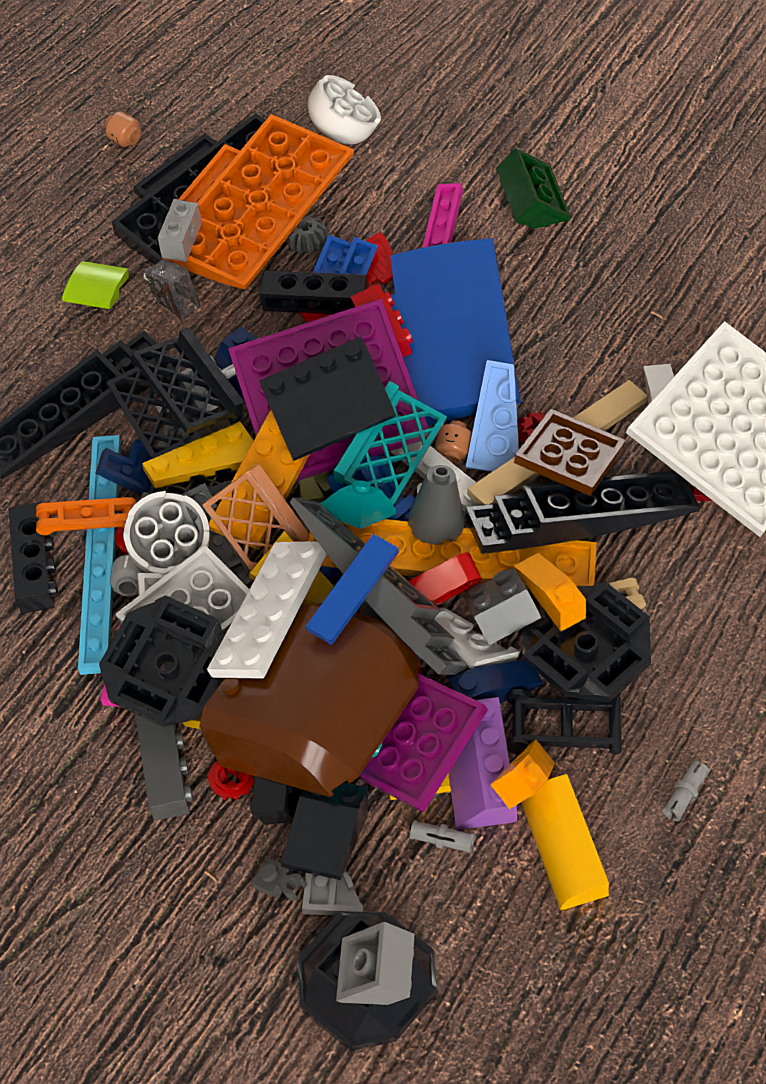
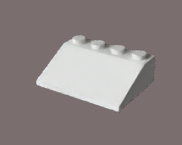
[116,545,250,671]

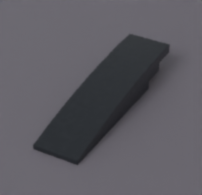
[0,331,177,479]
[464,471,700,554]

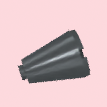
[408,465,465,545]

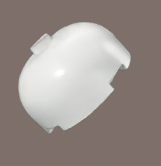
[308,75,381,145]
[123,491,210,574]

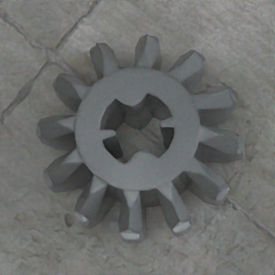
[285,213,328,255]

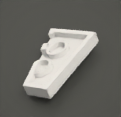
[434,608,520,669]

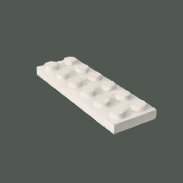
[207,541,327,678]

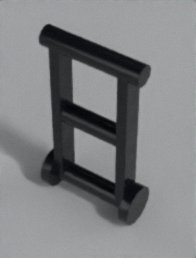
[506,689,622,754]

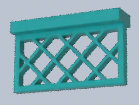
[333,381,447,506]

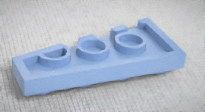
[466,360,519,473]

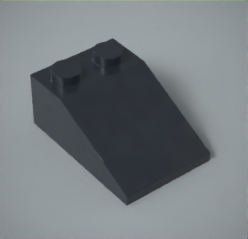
[281,782,368,880]

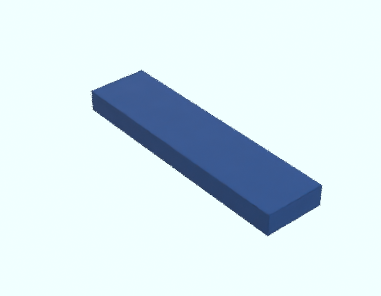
[306,534,399,645]

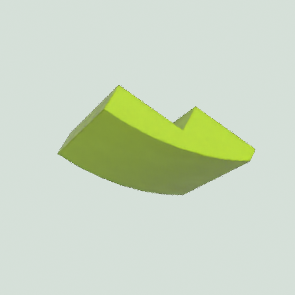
[62,261,129,309]

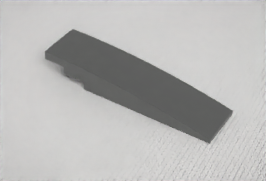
[290,497,469,675]

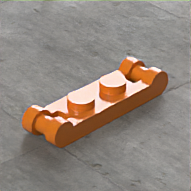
[36,497,136,535]

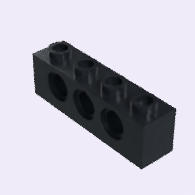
[260,271,368,314]
[8,502,58,614]

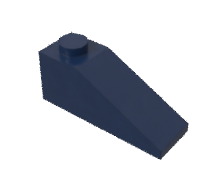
[448,660,543,704]

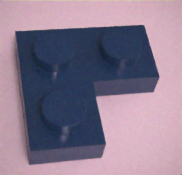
[95,439,160,496]

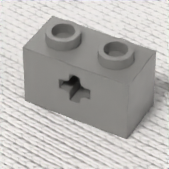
[158,199,202,262]

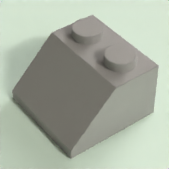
[336,922,414,1005]

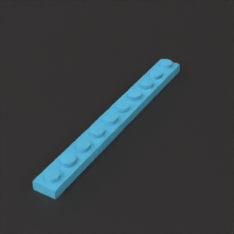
[78,435,121,675]

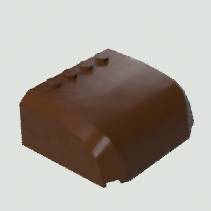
[199,600,421,797]

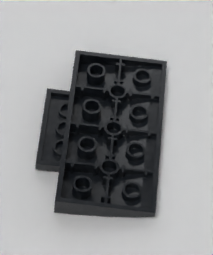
[112,113,266,277]

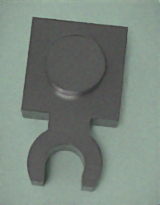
[250,858,307,901]

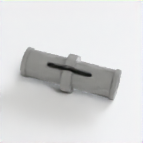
[662,761,710,821]
[410,820,475,853]

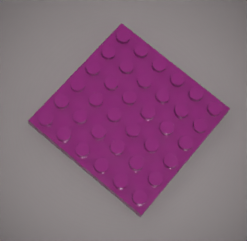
[228,299,430,482]

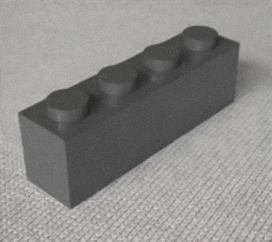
[135,714,193,821]

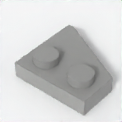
[302,870,364,916]

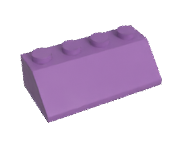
[448,697,517,830]

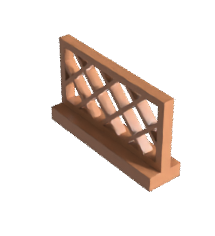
[202,464,310,572]

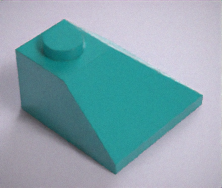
[320,481,397,529]

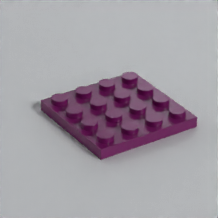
[358,673,488,812]

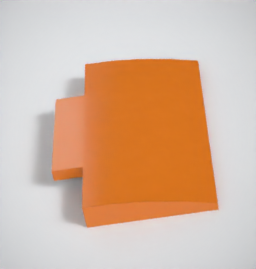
[163,114,354,290]

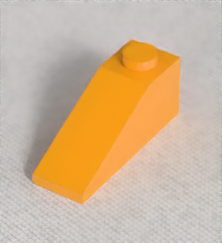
[514,553,586,631]
[490,740,555,809]

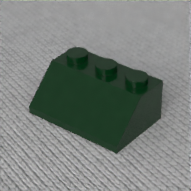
[496,148,572,229]

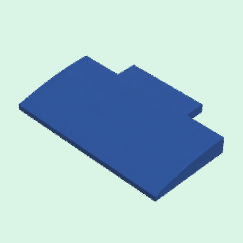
[390,238,521,426]

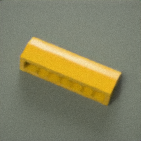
[521,774,609,911]

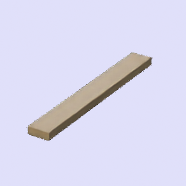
[467,380,648,506]

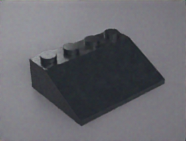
[259,336,397,461]

